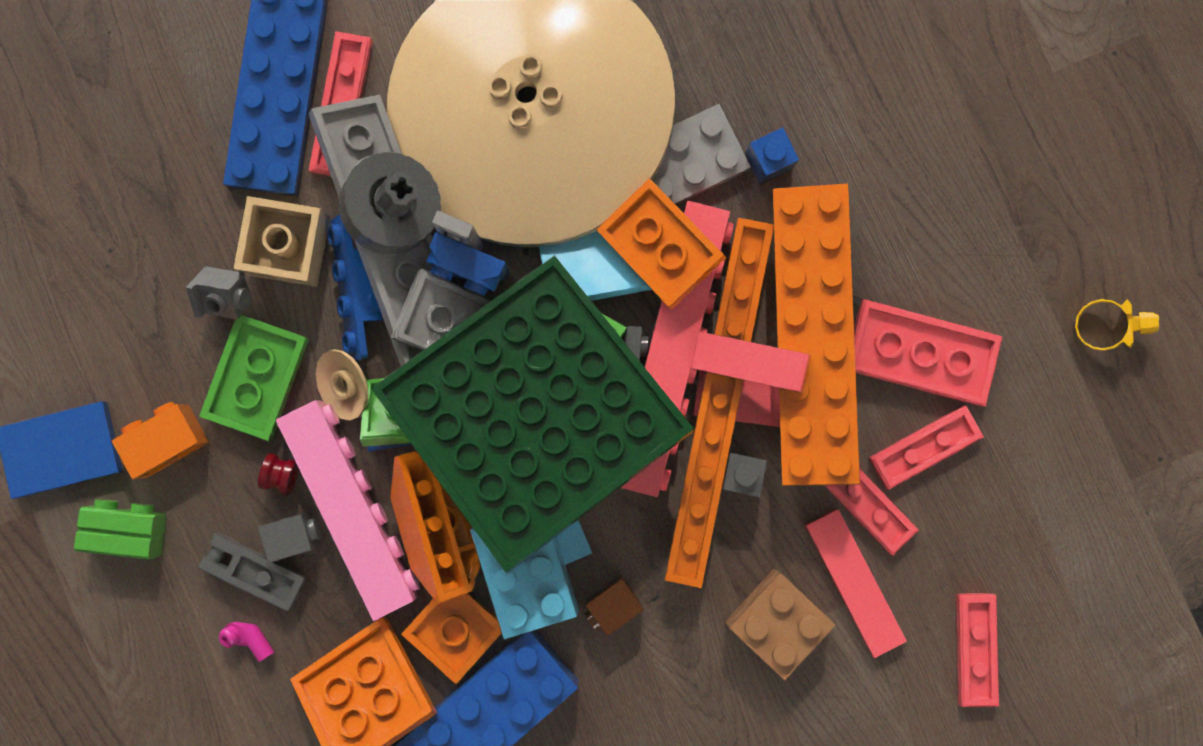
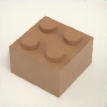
[725,569,836,681]

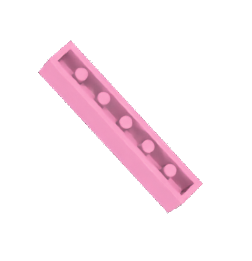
[276,400,420,621]

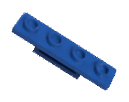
[327,214,384,362]

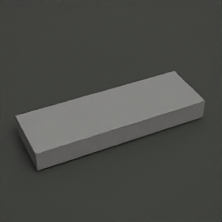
[432,210,484,252]

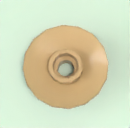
[315,349,369,421]

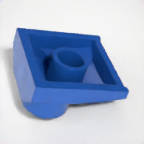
[426,232,511,296]

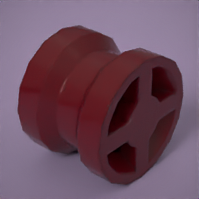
[258,453,299,496]

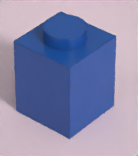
[745,127,799,185]

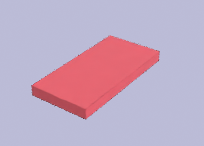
[854,299,1003,407]

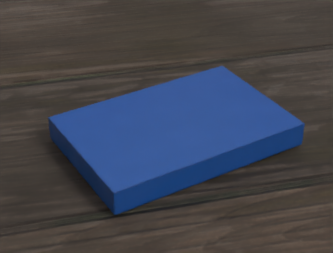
[0,401,123,499]

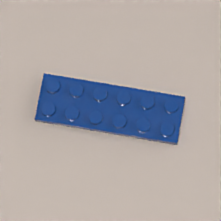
[223,0,327,197]

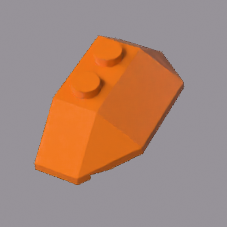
[390,451,481,603]

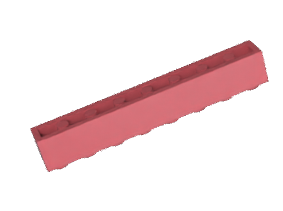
[621,201,734,497]

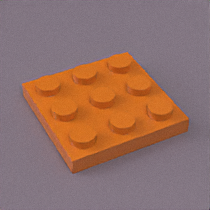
[290,617,437,746]

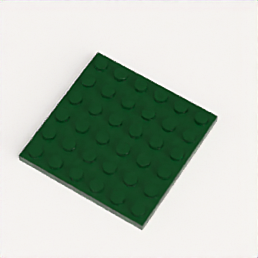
[371,255,694,574]

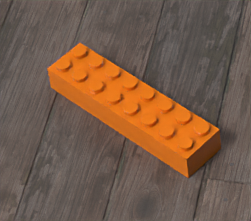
[773,183,860,486]

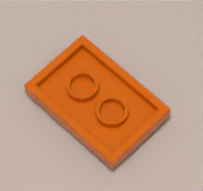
[596,178,726,310]

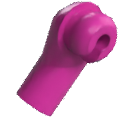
[219,622,275,662]

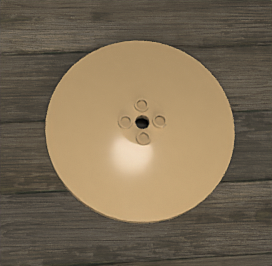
[387,0,675,247]

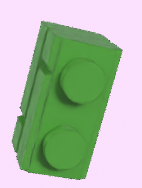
[74,499,167,560]

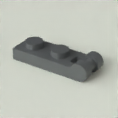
[198,532,308,611]

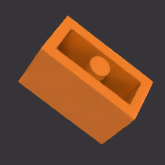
[111,402,210,480]

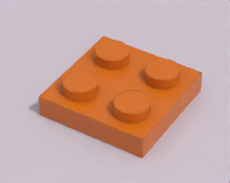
[401,592,502,684]

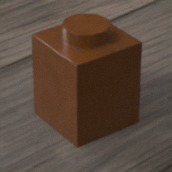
[584,575,644,636]

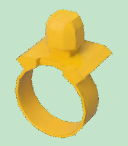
[1075,299,1159,351]

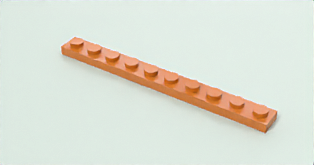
[664,218,774,588]

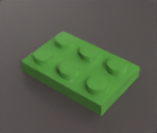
[199,315,309,441]

